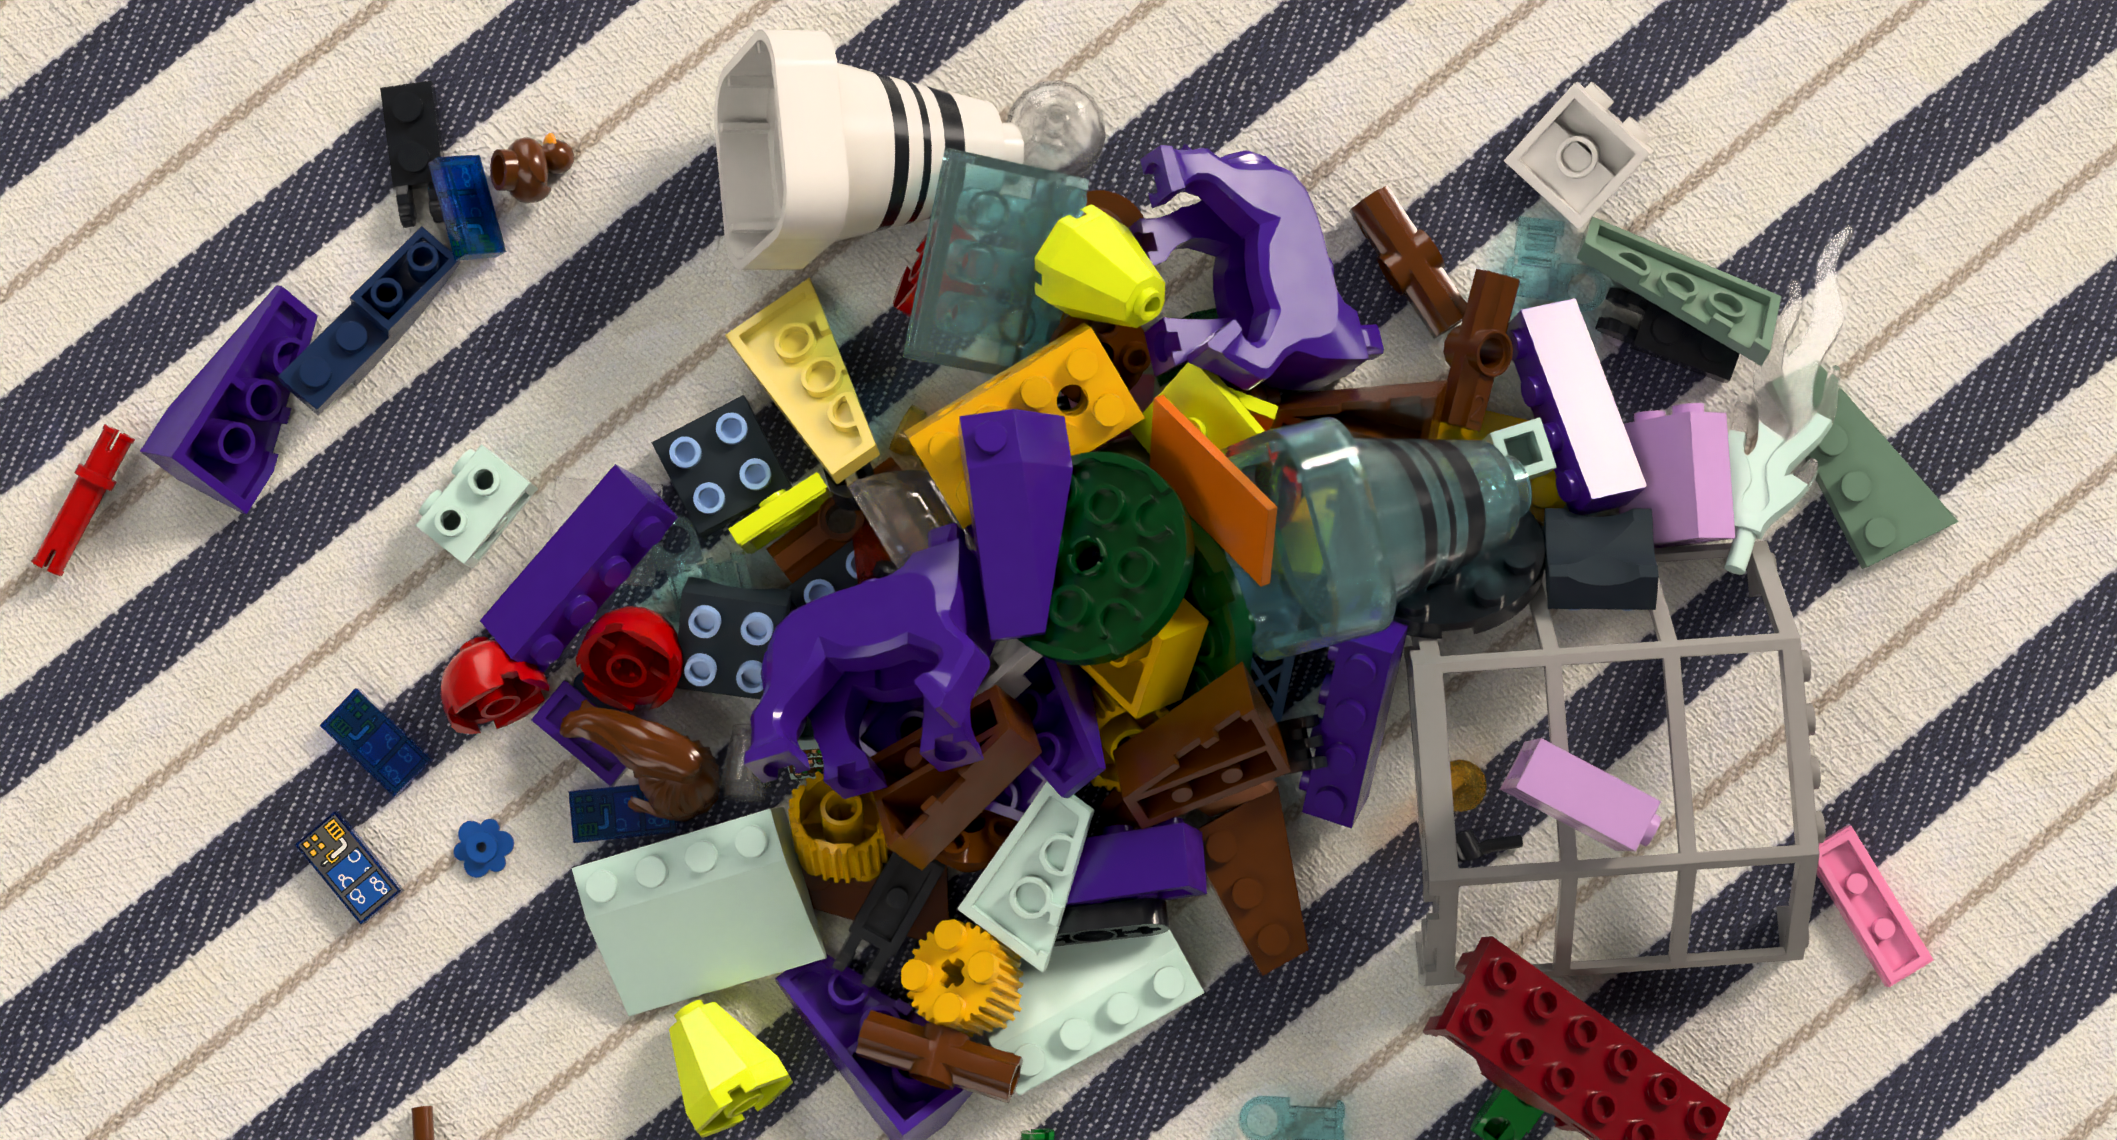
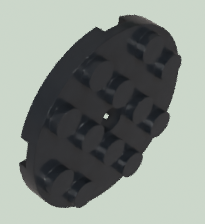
[1333,475,1545,639]

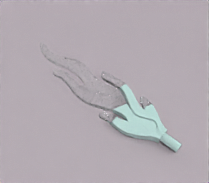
[1724,226,1854,575]

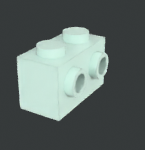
[415,444,538,568]

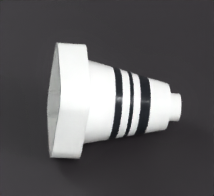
[714,29,1024,270]

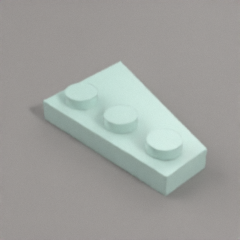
[957,781,1094,973]

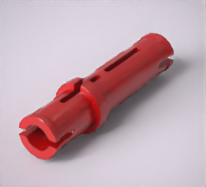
[31,424,135,576]

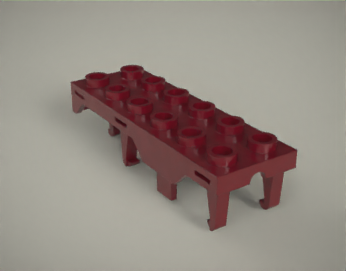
[1423,936,1731,1140]

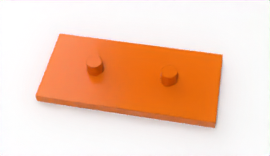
[1149,395,1278,587]

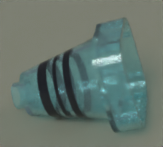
[1220,417,1532,661]

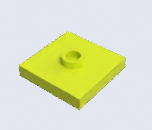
[1128,362,1268,468]
[728,472,832,555]

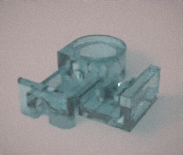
[1502,216,1607,313]
[652,515,754,623]
[1238,1096,1345,1140]

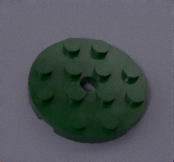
[1017,452,1195,666]
[1166,519,1256,710]

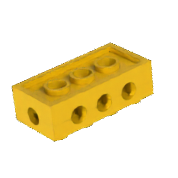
[904,323,1145,529]

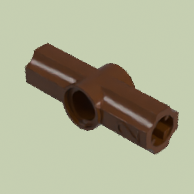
[1349,185,1467,339]
[1440,269,1520,432]
[766,456,918,584]
[856,1010,1023,1104]

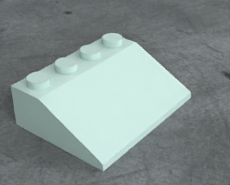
[572,807,827,1016]
[984,929,1205,1095]

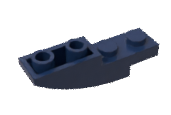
[278,226,460,416]

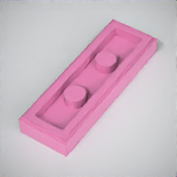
[1817,825,1934,987]

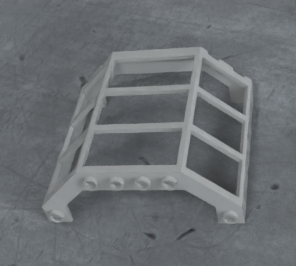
[1404,541,1826,986]

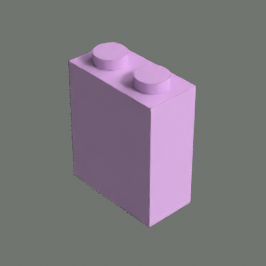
[1619,403,1735,548]
[1500,738,1661,851]

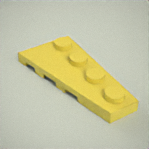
[725,277,880,484]

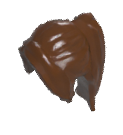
[559,699,720,822]

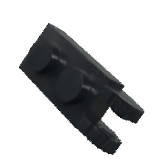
[380,81,446,228]
[1595,287,1740,383]
[832,851,946,988]

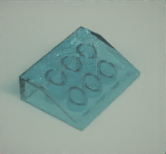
[903,147,1089,375]

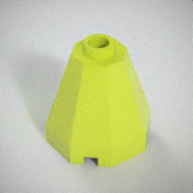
[1035,204,1165,328]
[669,1000,793,1138]

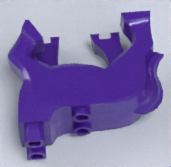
[1129,144,1384,391]
[744,523,996,799]

